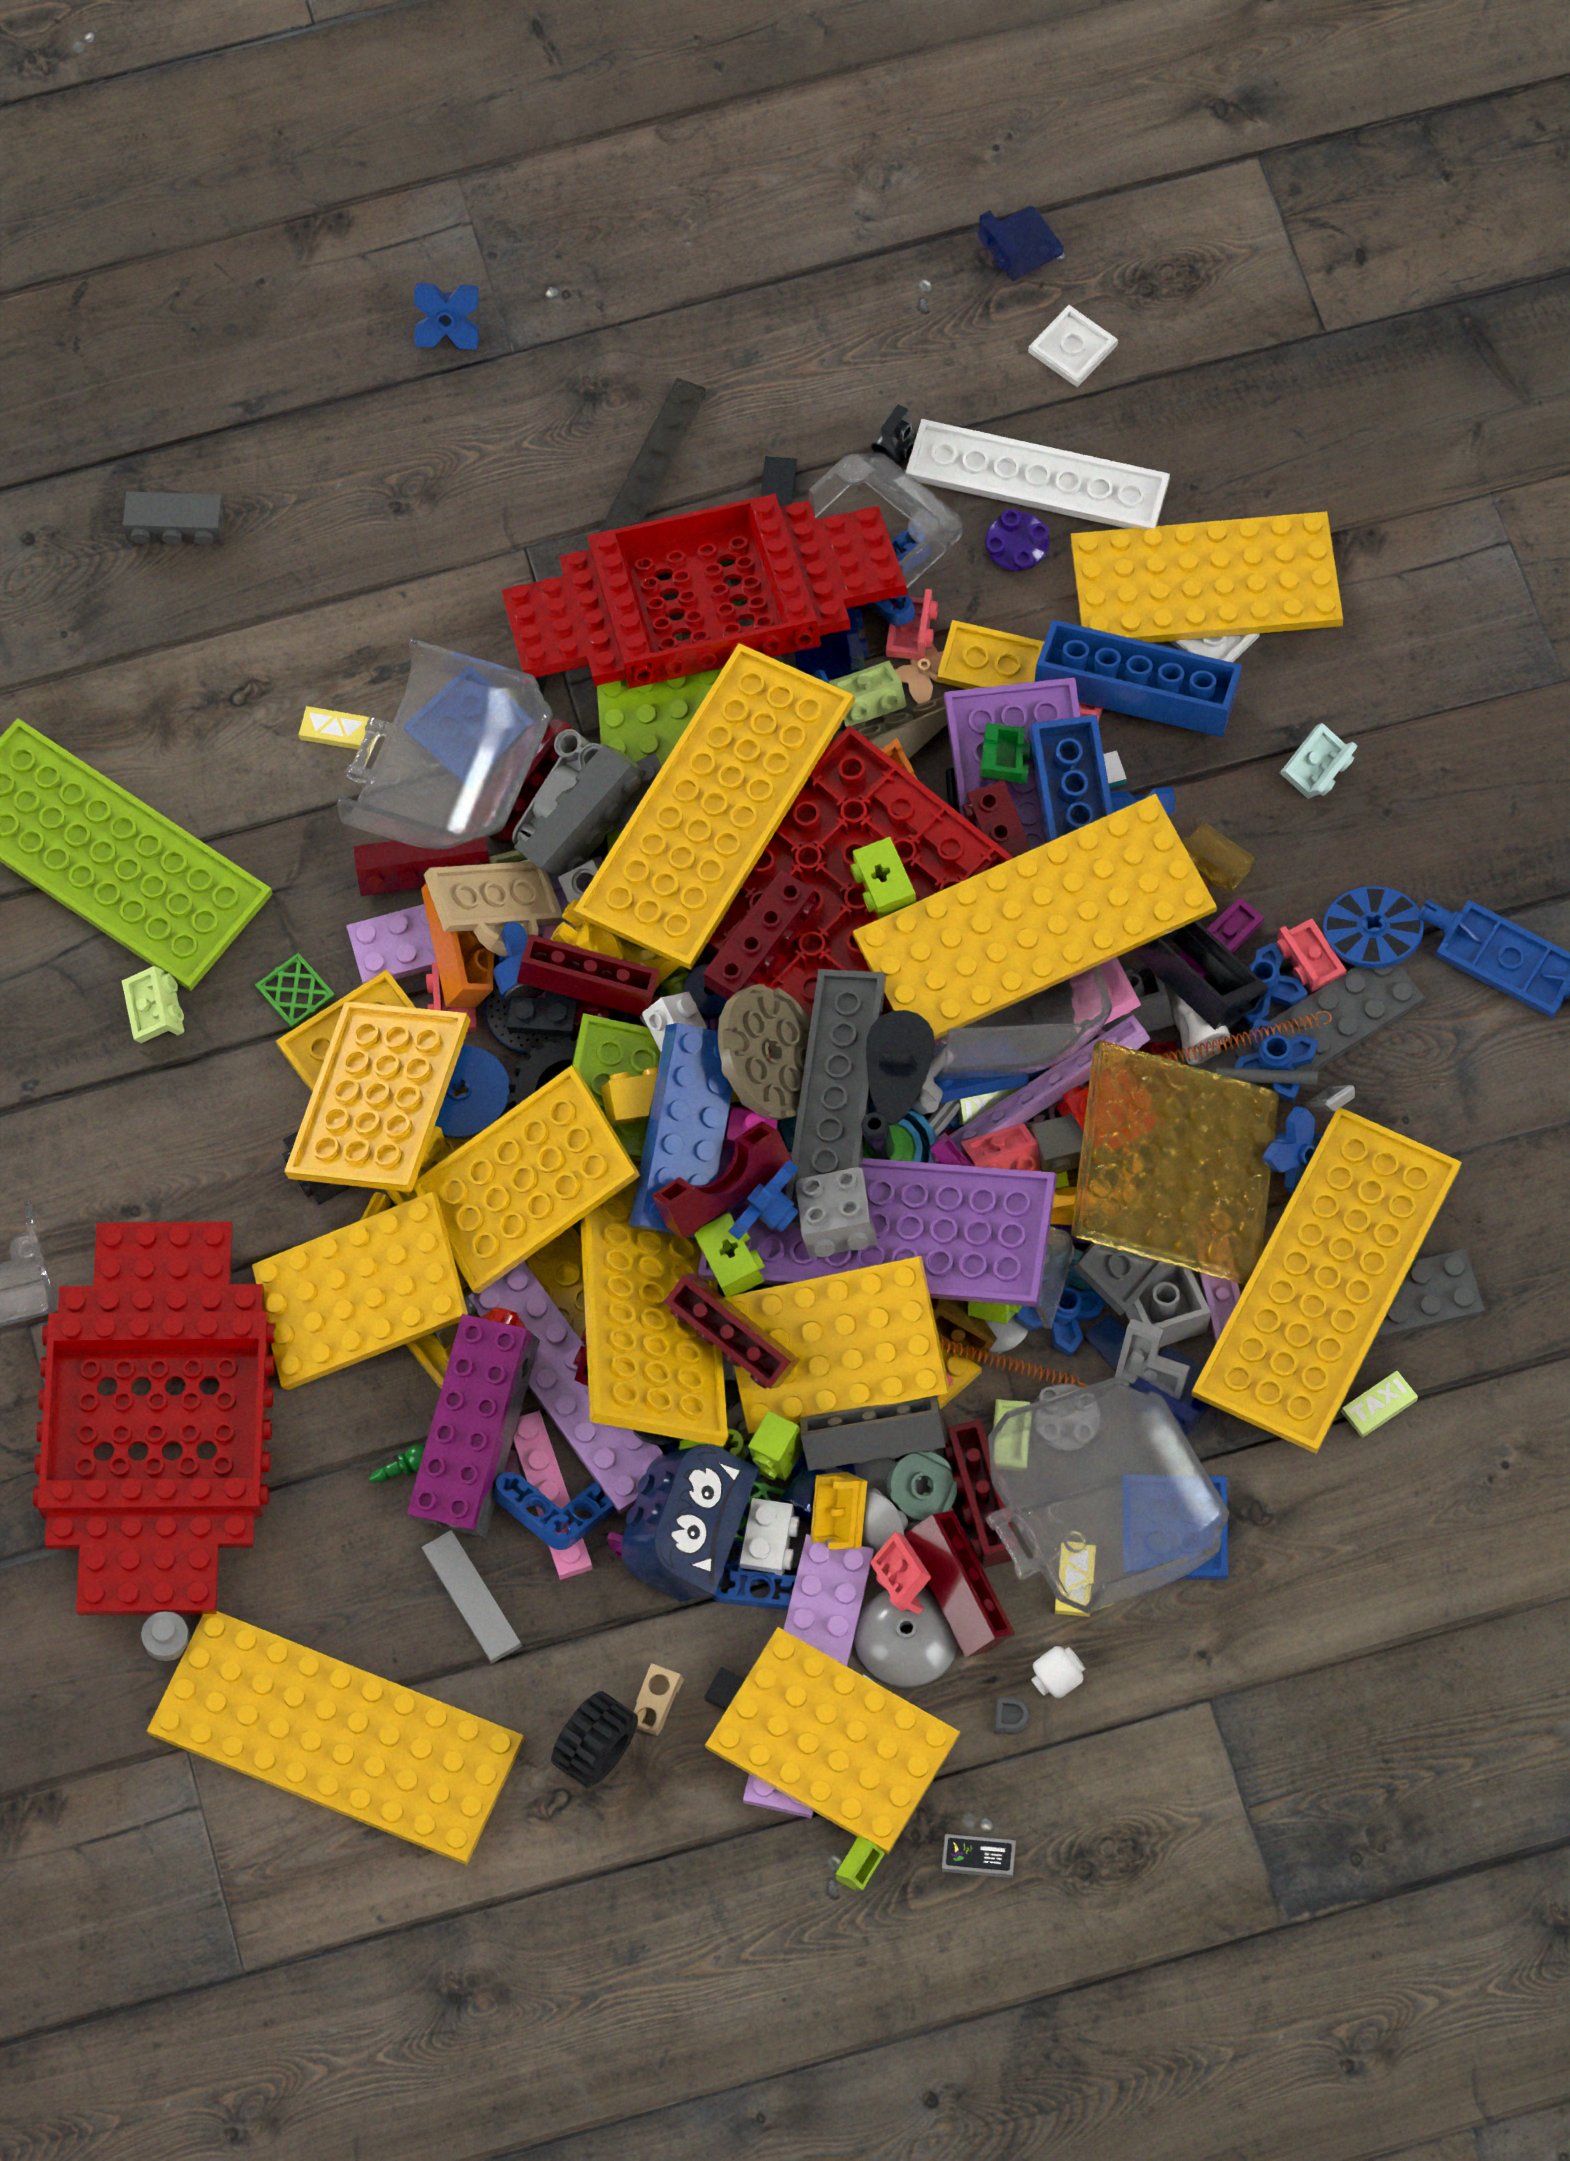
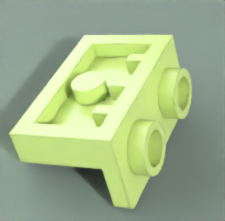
[829,661,906,727]
[122,966,184,1043]

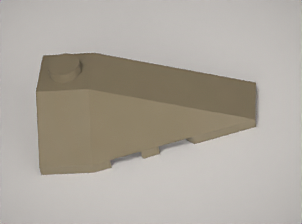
[830,696,948,759]

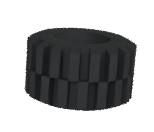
[551,1691,638,1788]

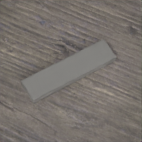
[422,1530,522,1664]

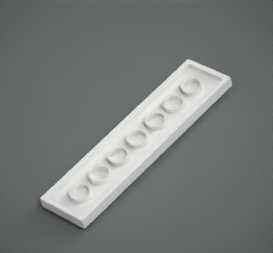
[905,419,1170,530]

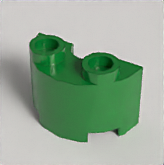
[980,723,1030,784]

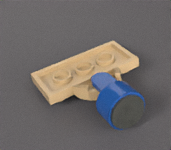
[424,861,563,1003]

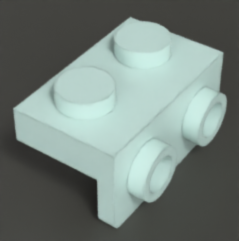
[1280,723,1358,799]

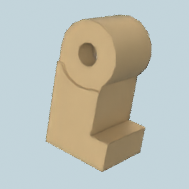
[634,1663,684,1736]

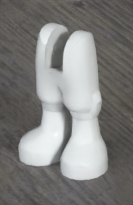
[1164,983,1230,1066]

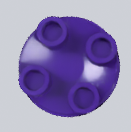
[985,509,1050,571]

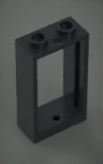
[1131,920,1269,1030]

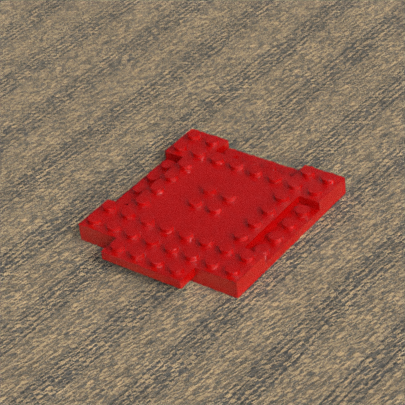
[705,725,1014,1022]

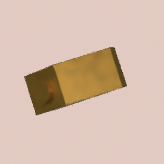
[931,1298,997,1364]

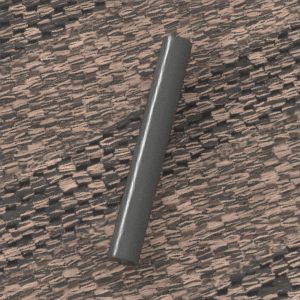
[1215,1068,1318,1085]

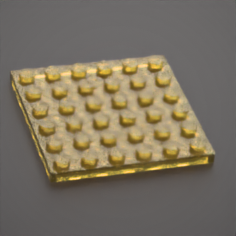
[1071,1040,1279,1285]

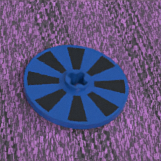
[1323,886,1424,968]

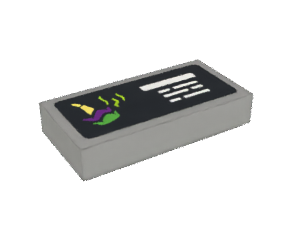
[942,1834,1016,1878]

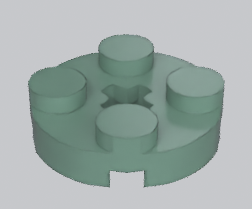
[886,1452,957,1522]

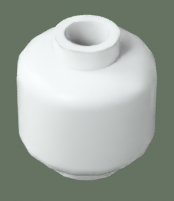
[1032,1646,1085,1698]

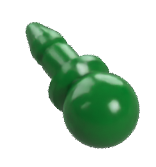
[369,1445,425,1482]

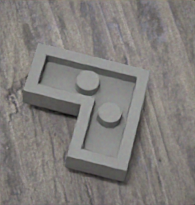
[1115,1319,1190,1400]

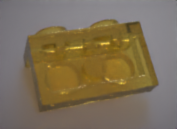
[1181,821,1256,892]

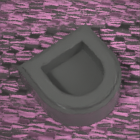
[994,1696,1030,1735]

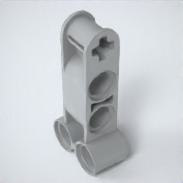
[512,729,602,845]

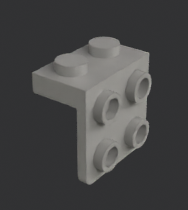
[796,1167,878,1258]

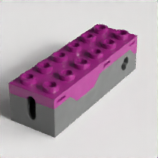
[407,1308,540,1539]

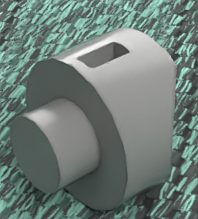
[141,1611,191,1661]

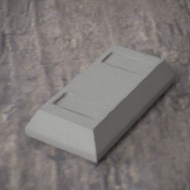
[1305,1085,1355,1113]

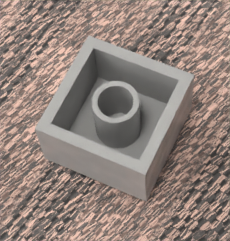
[1126,1256,1211,1347]

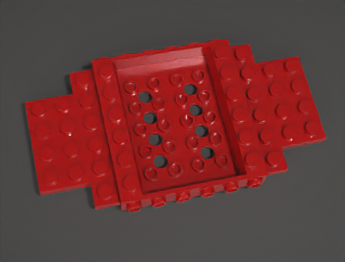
[501,494,908,689]
[33,1221,276,1616]

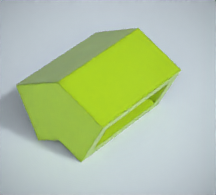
[836,1837,885,1891]

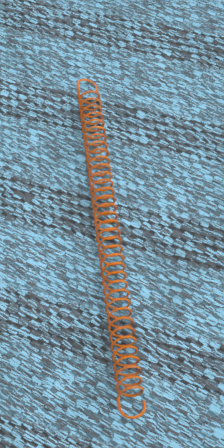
[1086,1011,1332,1085]
[939,1337,1090,1388]

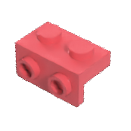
[886,589,938,660]
[1276,918,1347,994]

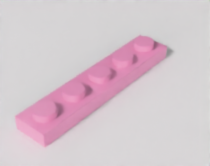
[513,1410,593,1580]

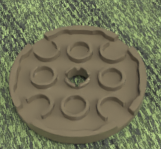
[718,984,811,1120]

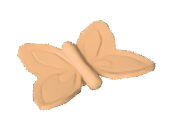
[895,645,944,704]

